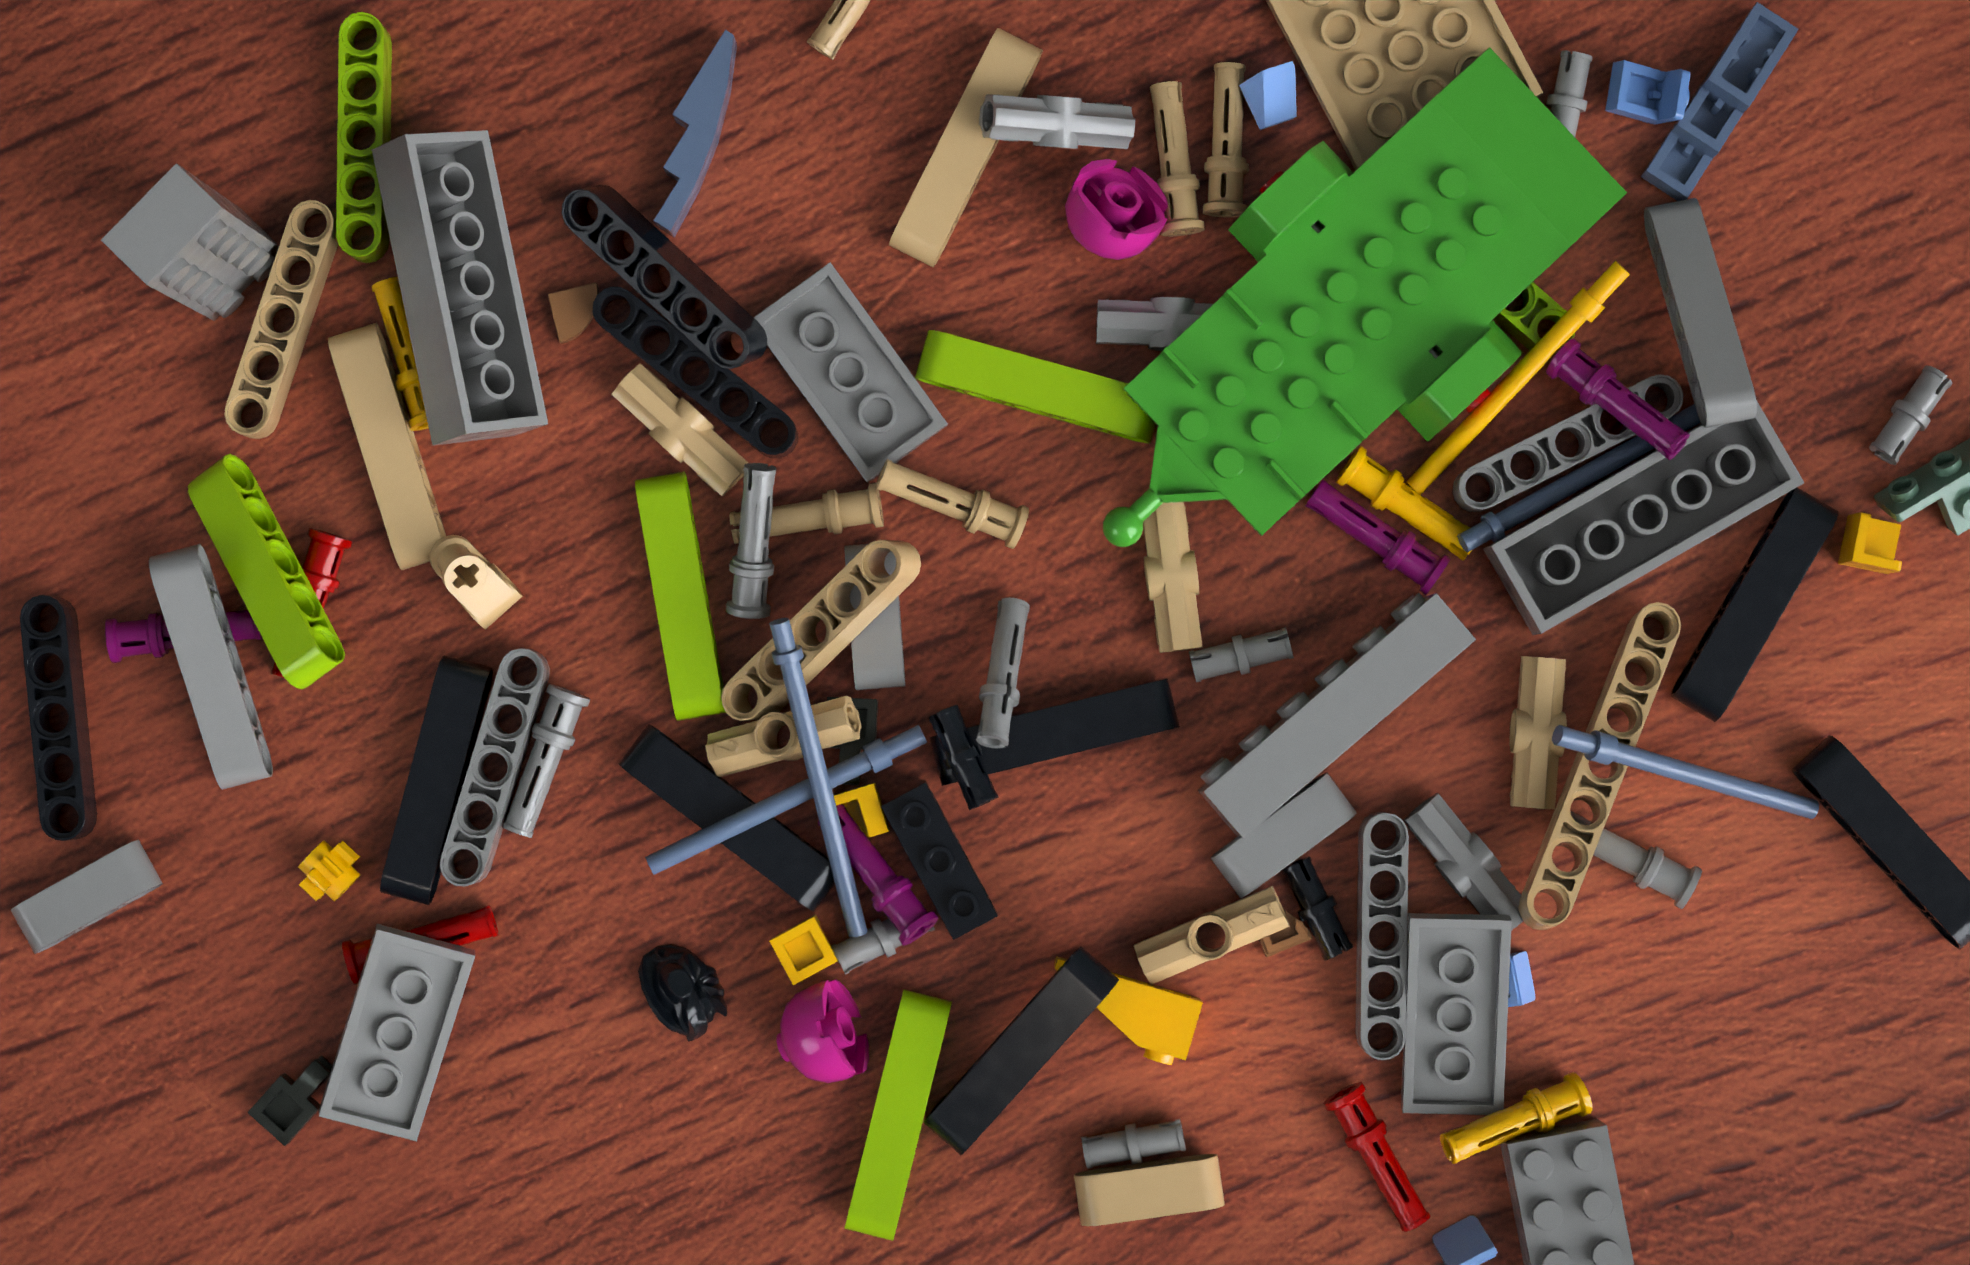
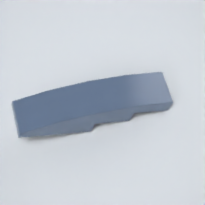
[1641,2,1799,201]
[653,30,737,238]

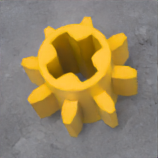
[298,840,361,902]

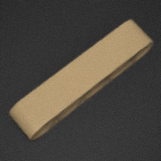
[889,28,1043,267]
[224,200,338,439]
[328,323,446,570]
[721,540,921,721]

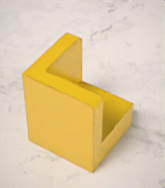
[1838,512,1902,574]
[834,783,890,838]
[769,914,838,985]

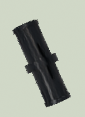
[928,705,998,810]
[1281,856,1353,960]

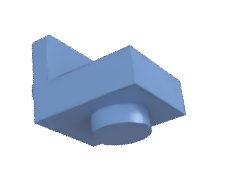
[1605,60,1691,125]

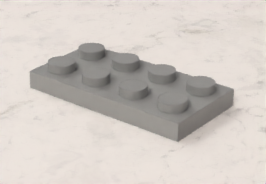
[754,262,948,484]
[1401,913,1512,1115]
[319,924,475,1142]

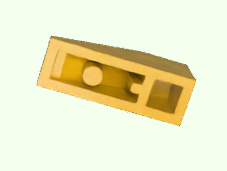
[1054,956,1203,1065]

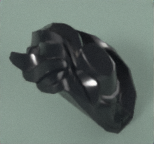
[638,944,727,1042]

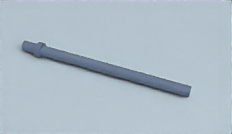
[1457,404,1700,553]
[769,618,868,937]

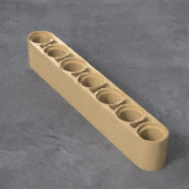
[1518,602,1681,930]

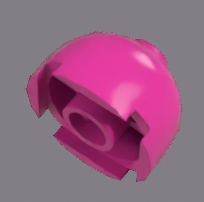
[1065,159,1168,260]
[777,979,869,1083]

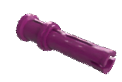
[1546,339,1690,460]
[1305,479,1451,595]
[105,610,263,663]
[818,804,939,946]

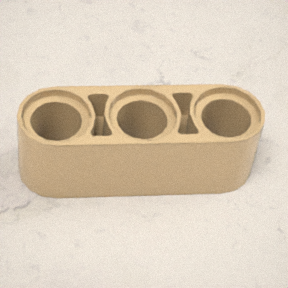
[1074,1154,1225,1226]

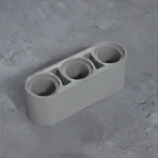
[844,544,906,690]
[1211,772,1357,899]
[11,839,163,954]

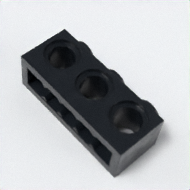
[881,782,998,940]

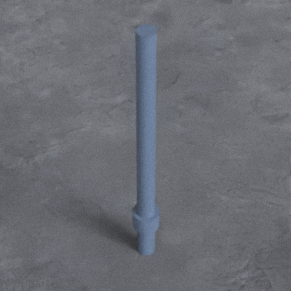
[645,725,927,875]
[1552,725,1819,819]

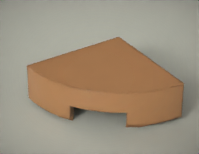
[548,283,599,344]
[1259,910,1313,957]

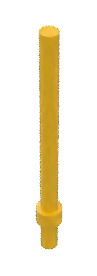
[1407,261,1630,495]

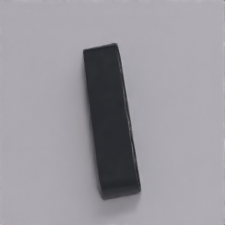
[562,185,767,369]
[592,286,798,459]
[1671,487,1839,722]
[20,595,97,841]
[380,655,493,905]
[930,678,1180,786]
[618,724,835,912]
[1792,735,1970,950]
[923,946,1119,1156]

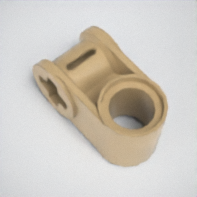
[429,535,523,630]

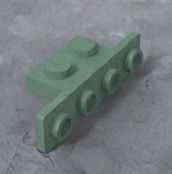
[1874,438,1970,536]

